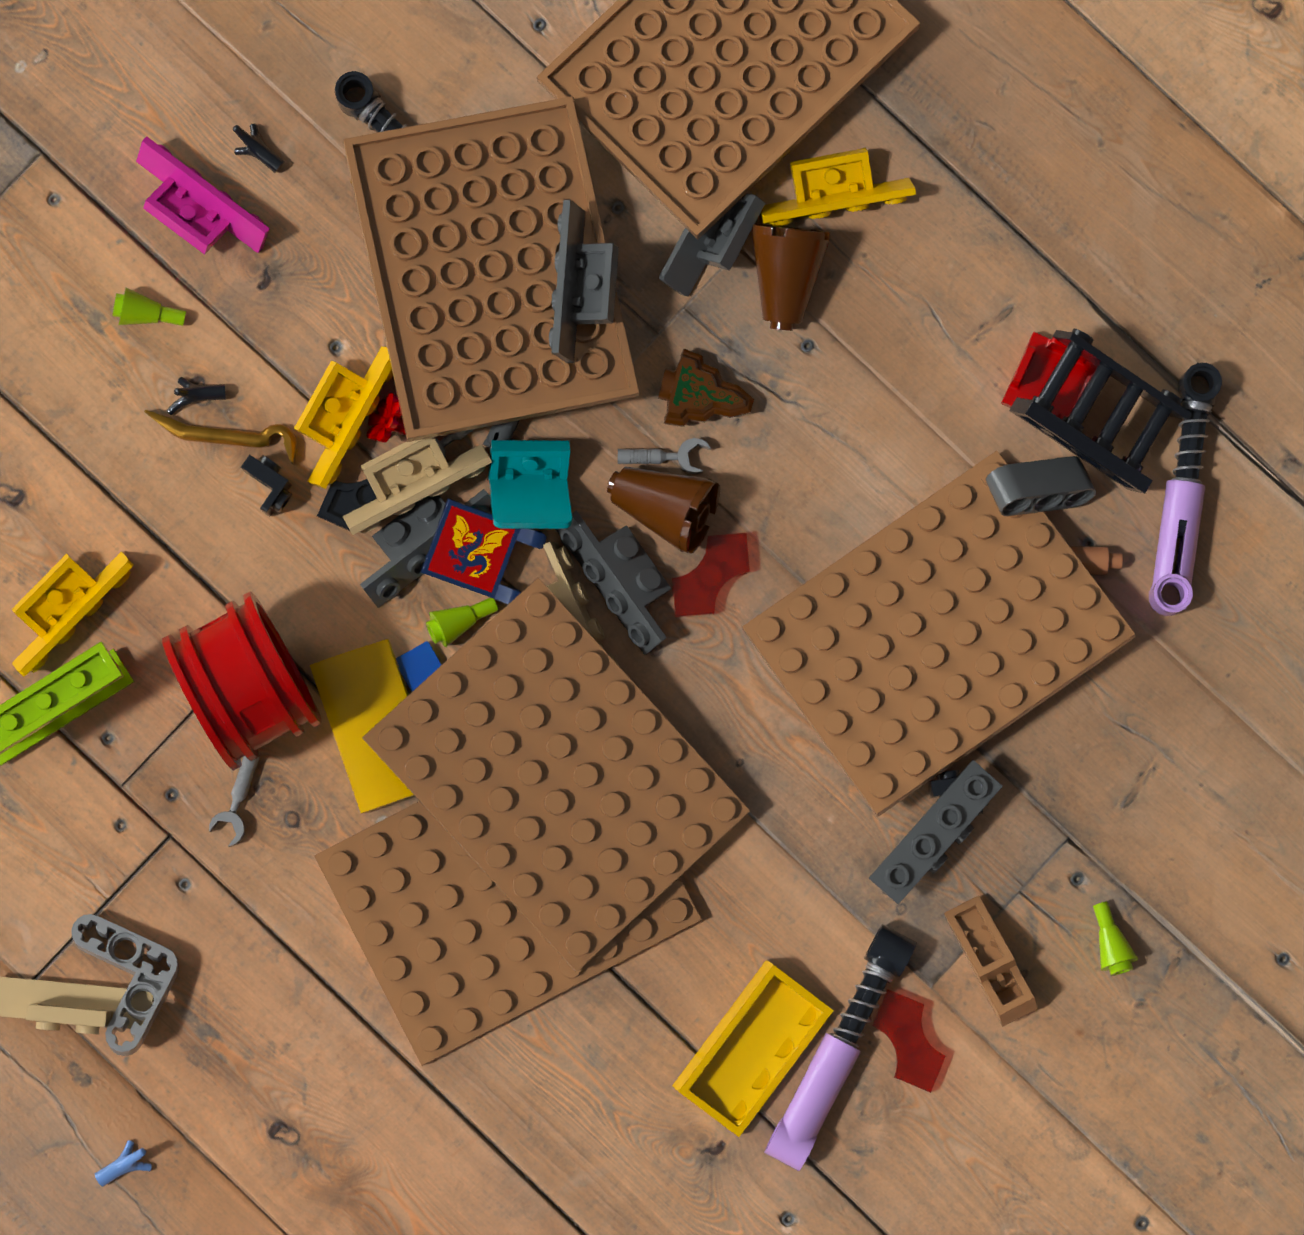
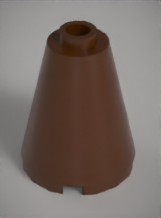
[752,225,831,331]
[607,467,720,554]

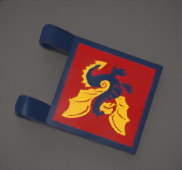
[421,499,547,604]

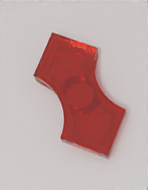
[672,533,750,618]
[872,989,946,1093]

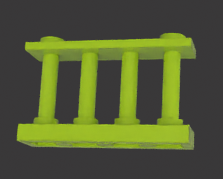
[0,642,135,766]

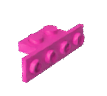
[136,136,270,255]

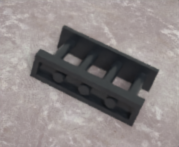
[1009,328,1192,494]

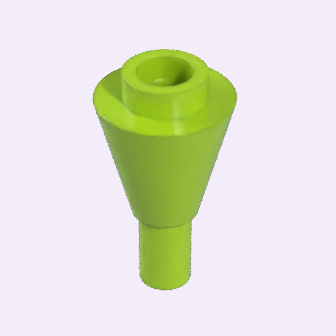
[112,287,186,326]
[426,597,498,647]
[1093,901,1138,976]

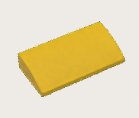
[310,639,414,813]
[672,960,834,1137]

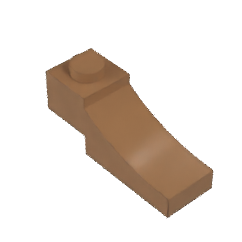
[944,895,1038,1027]

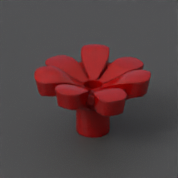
[366,393,406,443]

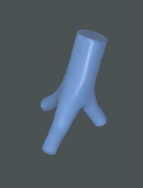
[95,1140,152,1187]

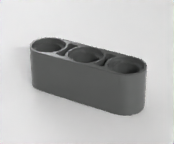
[985,456,1096,516]

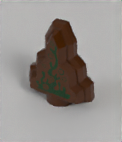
[658,349,754,427]

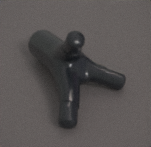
[233,123,285,173]
[167,377,226,415]

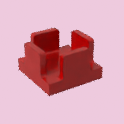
[1001,332,1097,419]

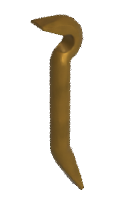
[144,410,297,464]

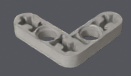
[71,914,179,1056]

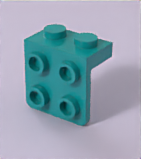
[488,440,572,529]

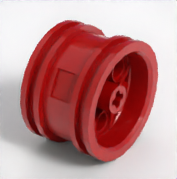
[162,591,322,771]

